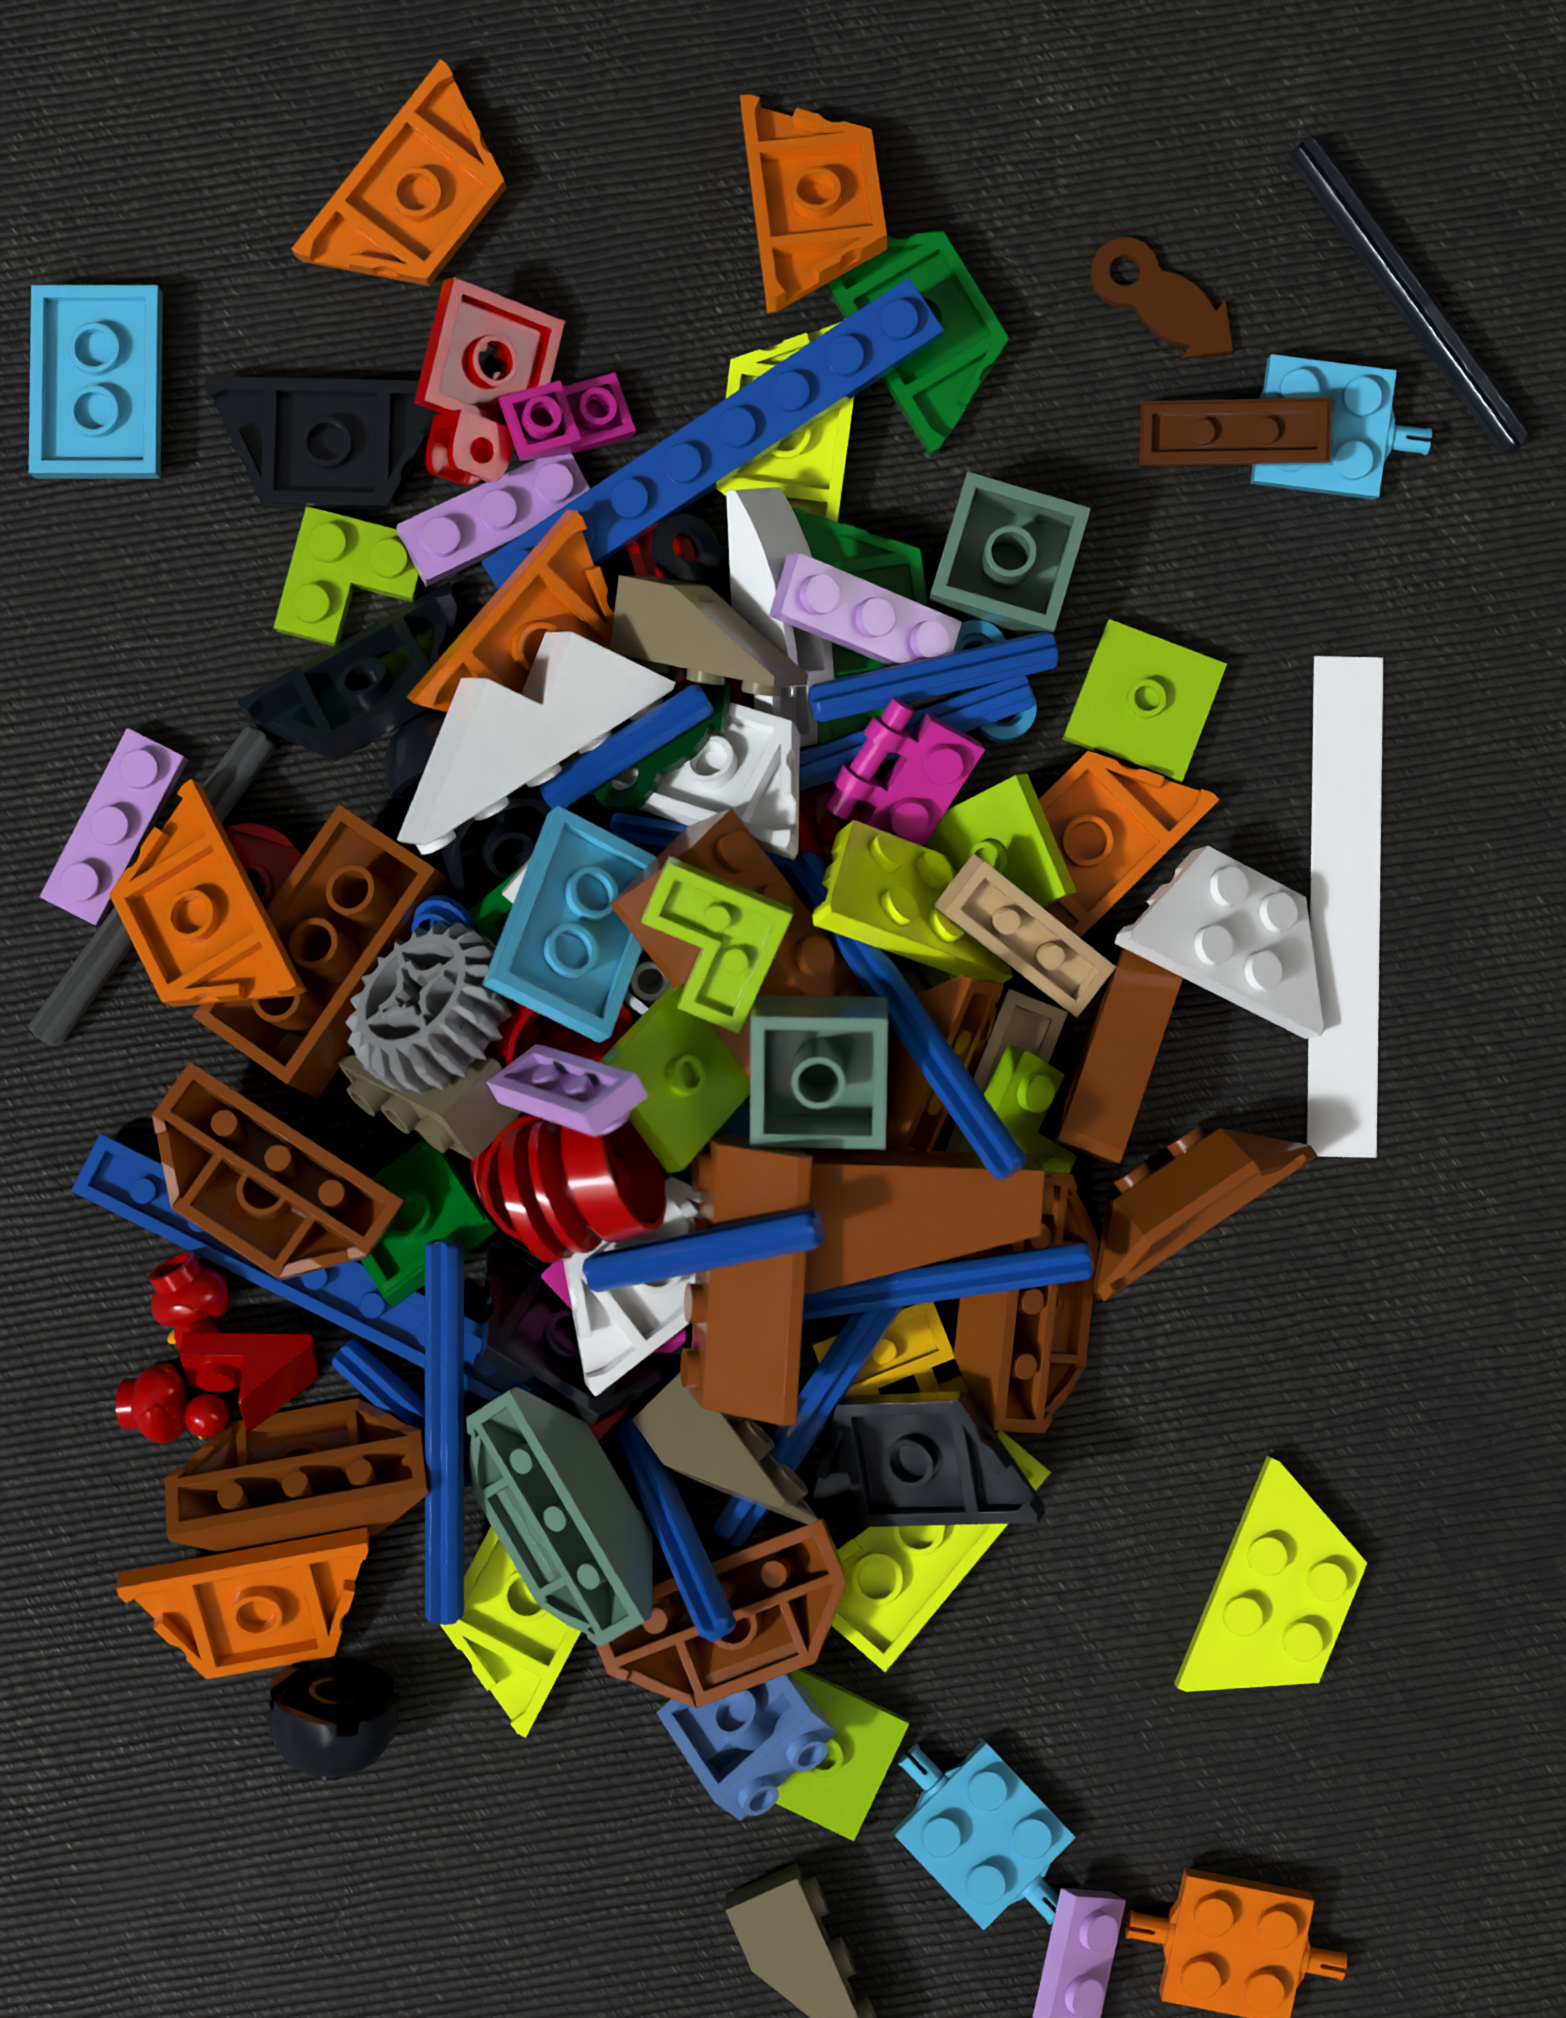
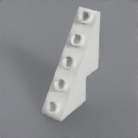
[397,632,676,855]

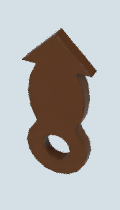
[1090,237,1233,361]

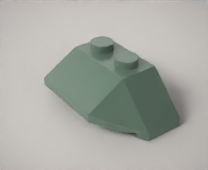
[466,1386,653,1647]

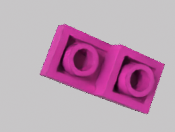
[499,372,636,460]

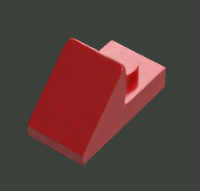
[179,1333,319,1431]

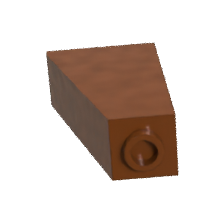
[1047,923,1183,1163]
[799,1148,1054,1294]

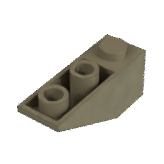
[610,575,808,697]
[337,1055,523,1160]
[632,1373,818,1526]
[725,1863,877,2018]

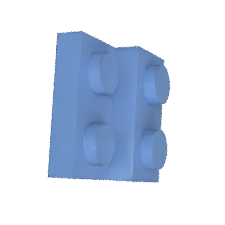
[657,1673,837,1821]

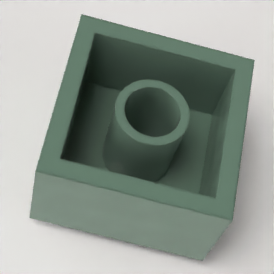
[928,471,1091,636]
[750,995,888,1149]

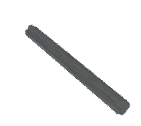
[29,725,276,1047]

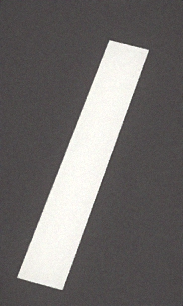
[1307,656,1383,1158]

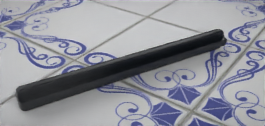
[1289,135,1532,455]

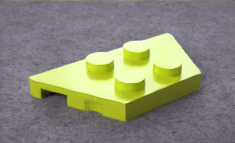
[715,319,854,522]
[812,820,1013,984]
[1174,1456,1367,1692]
[440,1510,643,1738]

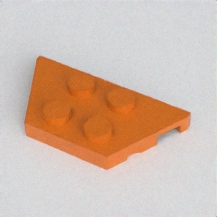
[291,59,506,286]
[740,94,887,313]
[407,510,614,712]
[1039,751,1220,938]
[109,779,306,1007]
[116,1527,369,1680]

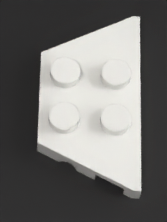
[589,691,800,860]
[1115,846,1324,1039]
[563,1172,700,1397]

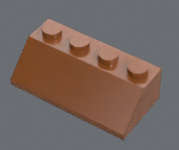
[192,804,459,1099]
[610,808,870,1078]
[680,1134,812,1425]

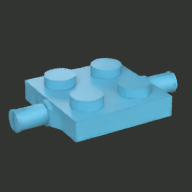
[1250,354,1432,500]
[892,1740,1076,1930]

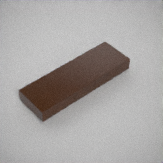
[1139,398,1335,467]

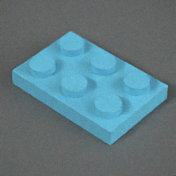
[29,285,163,479]
[482,806,656,1043]

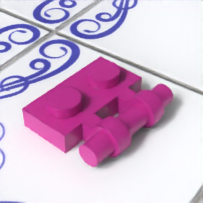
[825,697,985,846]

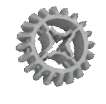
[345,921,513,1095]

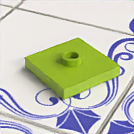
[1062,619,1227,784]
[925,773,1077,908]
[599,984,750,1173]
[776,1668,910,1841]

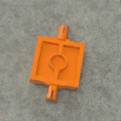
[1125,1867,1347,2018]

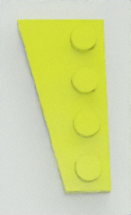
[832,1431,1052,1672]

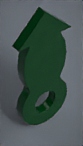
[593,683,732,813]

